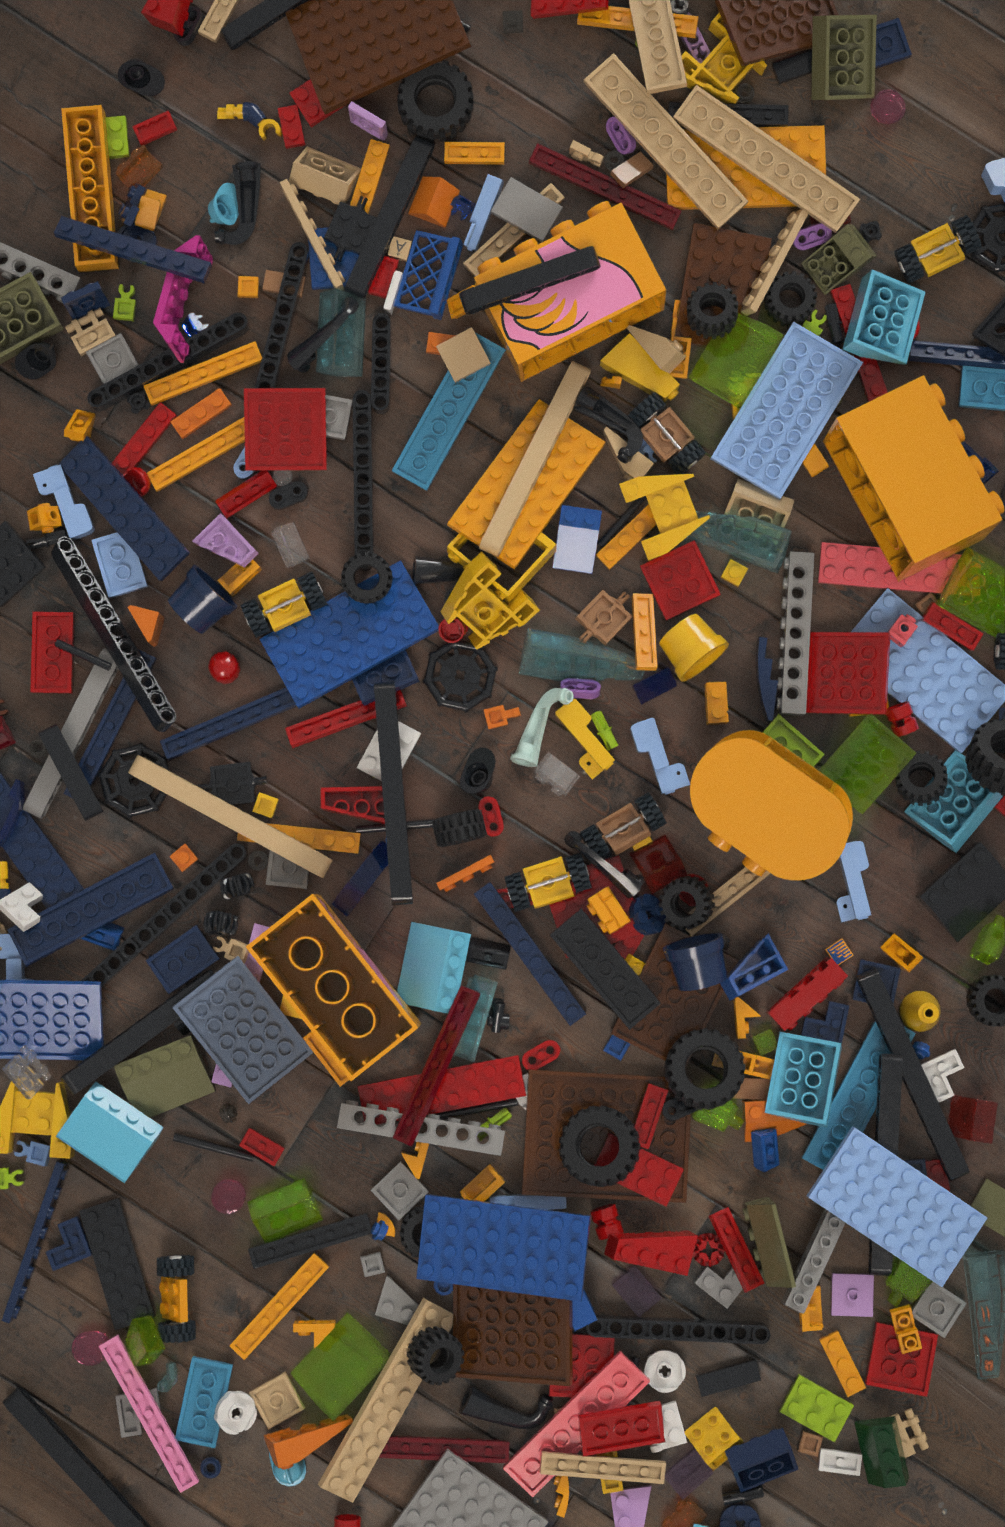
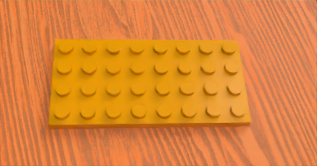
[666,125,826,210]
[447,399,606,570]

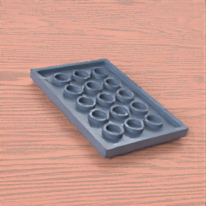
[172,955,314,1104]

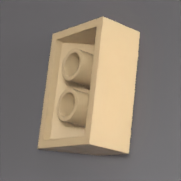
[289,146,361,205]
[721,479,794,544]

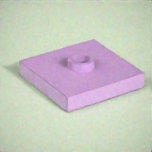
[348,101,388,141]
[831,1273,874,1317]

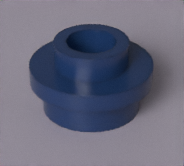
[200,1457,221,1479]

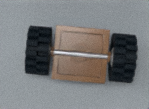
[628,392,706,474]
[579,792,667,860]

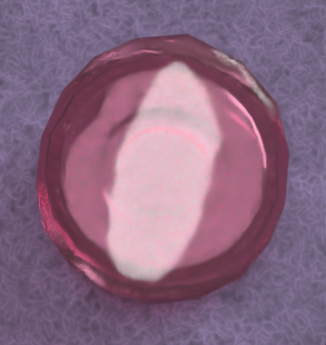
[870,89,906,124]
[211,1179,246,1214]
[71,1331,109,1366]

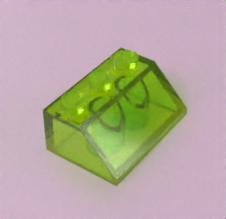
[247,1178,323,1243]

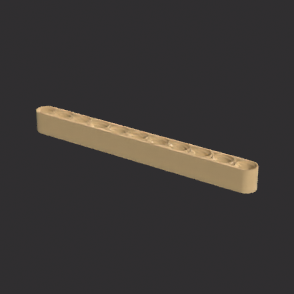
[479,361,591,557]
[128,755,333,878]

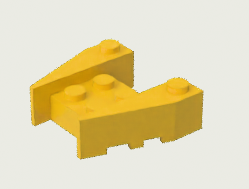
[681,13,767,104]
[619,474,710,560]
[440,551,540,649]
[0,1078,75,1159]

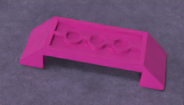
[153,235,213,363]

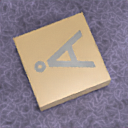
[388,237,412,262]

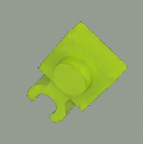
[113,284,136,321]
[802,310,827,336]
[0,1167,24,1189]

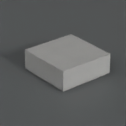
[360,1251,385,1277]

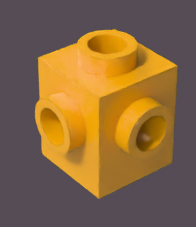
[27,503,62,533]

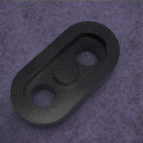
[174,7,204,46]
[269,481,308,510]
[662,1098,698,1121]

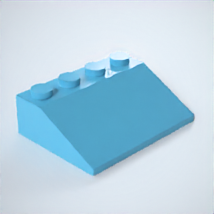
[843,270,926,365]
[904,750,1003,853]
[397,922,471,1014]
[765,1032,842,1128]
[56,1081,164,1183]

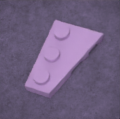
[192,513,259,567]
[610,1484,651,1527]

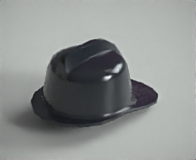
[117,58,165,97]
[15,341,57,379]
[460,747,496,794]

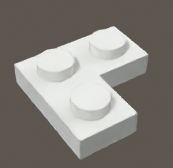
[0,882,43,932]
[921,1049,964,1103]

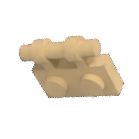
[65,308,116,357]
[890,1408,929,1458]

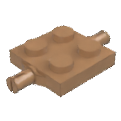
[575,590,633,646]

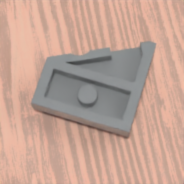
[375,1275,419,1325]

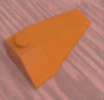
[742,1100,807,1142]
[264,1414,353,1469]

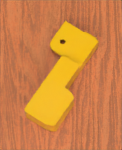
[555,699,615,780]

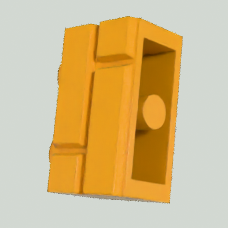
[704,682,729,725]
[586,886,631,935]

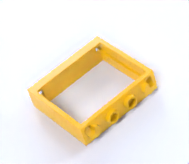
[447,532,557,603]

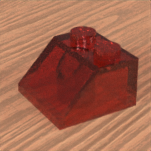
[629,835,688,894]
[948,1095,998,1144]

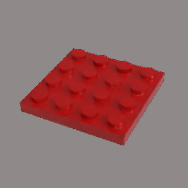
[244,388,327,471]
[806,632,890,715]
[549,855,641,958]

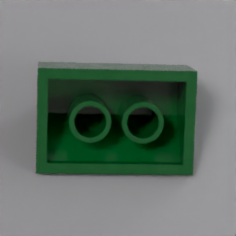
[854,1416,909,1488]

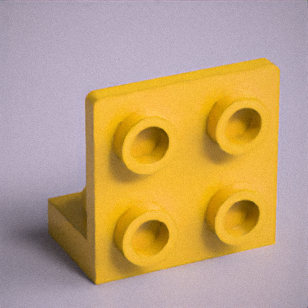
[684,1407,744,1471]

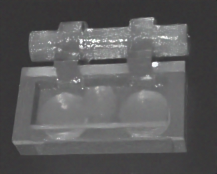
[2,1045,51,1099]

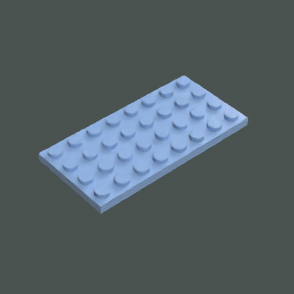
[710,322,863,499]
[851,588,1005,753]
[807,1126,987,1287]

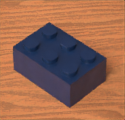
[725,1428,799,1492]

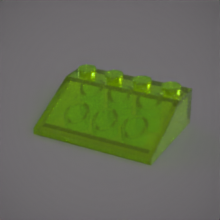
[688,313,784,409]
[937,547,1005,638]
[818,714,916,814]
[290,1312,391,1421]

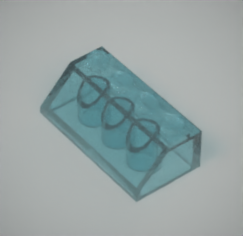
[316,289,366,377]
[453,974,498,1062]

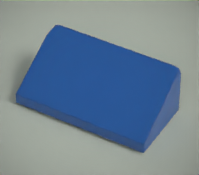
[80,923,124,951]
[751,1128,779,1172]

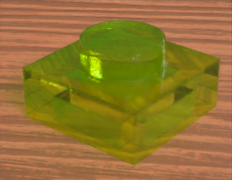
[752,1028,778,1056]

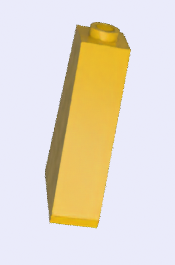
[600,333,680,402]

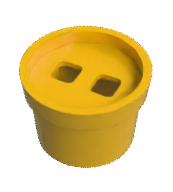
[659,614,729,682]

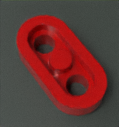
[478,796,504,837]
[522,1040,560,1070]

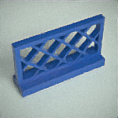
[394,230,463,320]

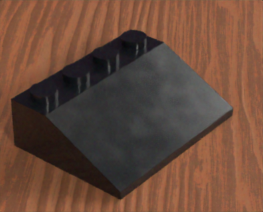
[916,842,1005,942]

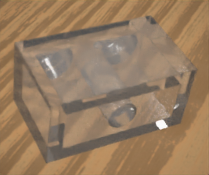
[533,752,581,797]

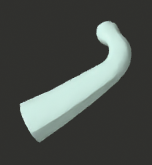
[510,688,574,767]

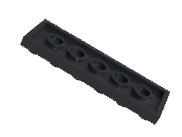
[550,908,661,1030]
[79,1197,156,1330]

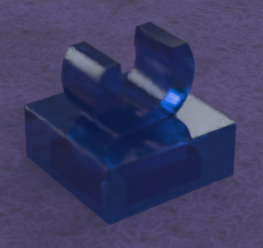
[451,194,476,221]
[181,312,208,337]

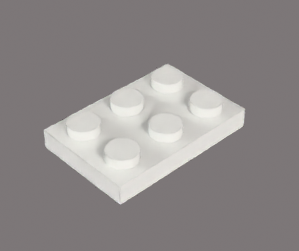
[357,721,421,781]

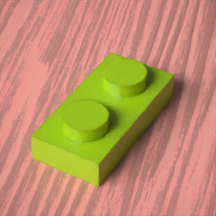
[105,116,130,159]

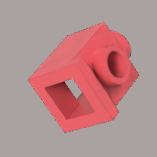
[888,614,918,647]

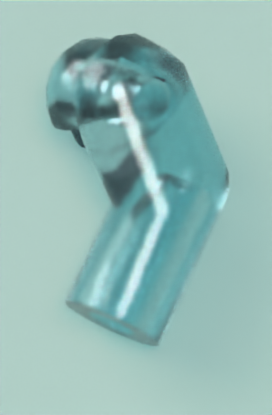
[157,1362,178,1392]

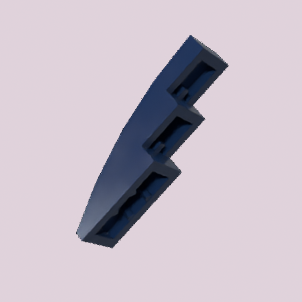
[756,637,778,722]

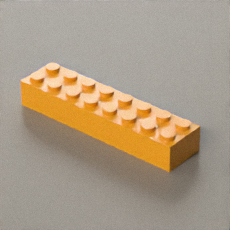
[61,105,119,272]

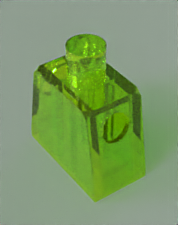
[969,915,1005,965]
[691,1084,744,1132]
[885,1257,933,1307]
[125,1315,165,1367]

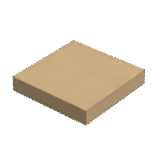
[436,327,491,383]
[249,1371,305,1430]

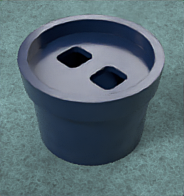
[168,565,237,634]
[663,933,727,991]

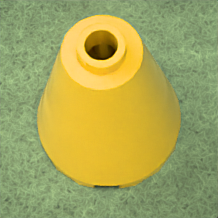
[899,991,941,1032]

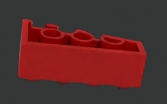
[141,0,193,36]
[321,786,385,824]
[766,957,848,1031]
[604,1230,698,1276]

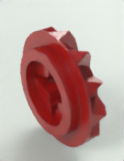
[693,1233,725,1267]

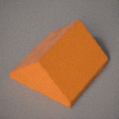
[408,176,460,228]
[128,605,165,647]

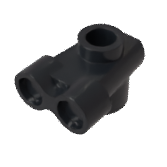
[487,998,510,1033]

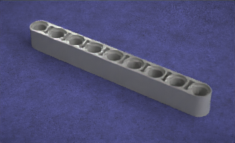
[23,648,119,819]

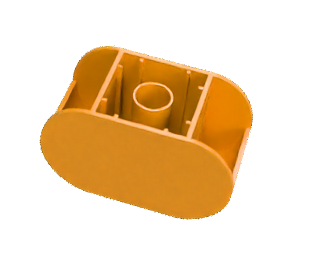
[690,730,853,881]

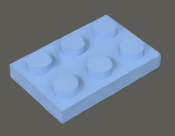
[92,532,148,599]

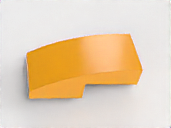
[802,443,829,477]
[889,1304,922,1354]
[553,1475,569,1518]

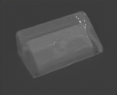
[272,522,310,568]

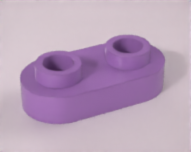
[606,117,636,154]
[793,222,832,250]
[560,678,601,699]

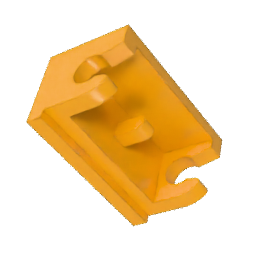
[217,560,262,597]
[460,1164,505,1202]
[799,1285,823,1332]

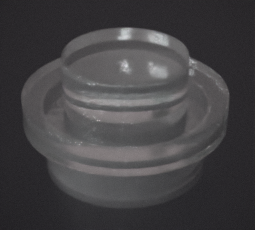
[272,470,293,486]

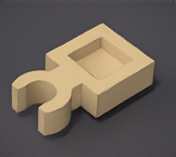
[569,140,604,167]
[213,936,249,964]

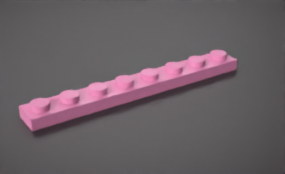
[99,1335,199,1493]

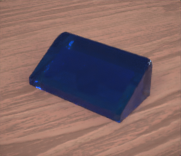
[632,667,677,705]

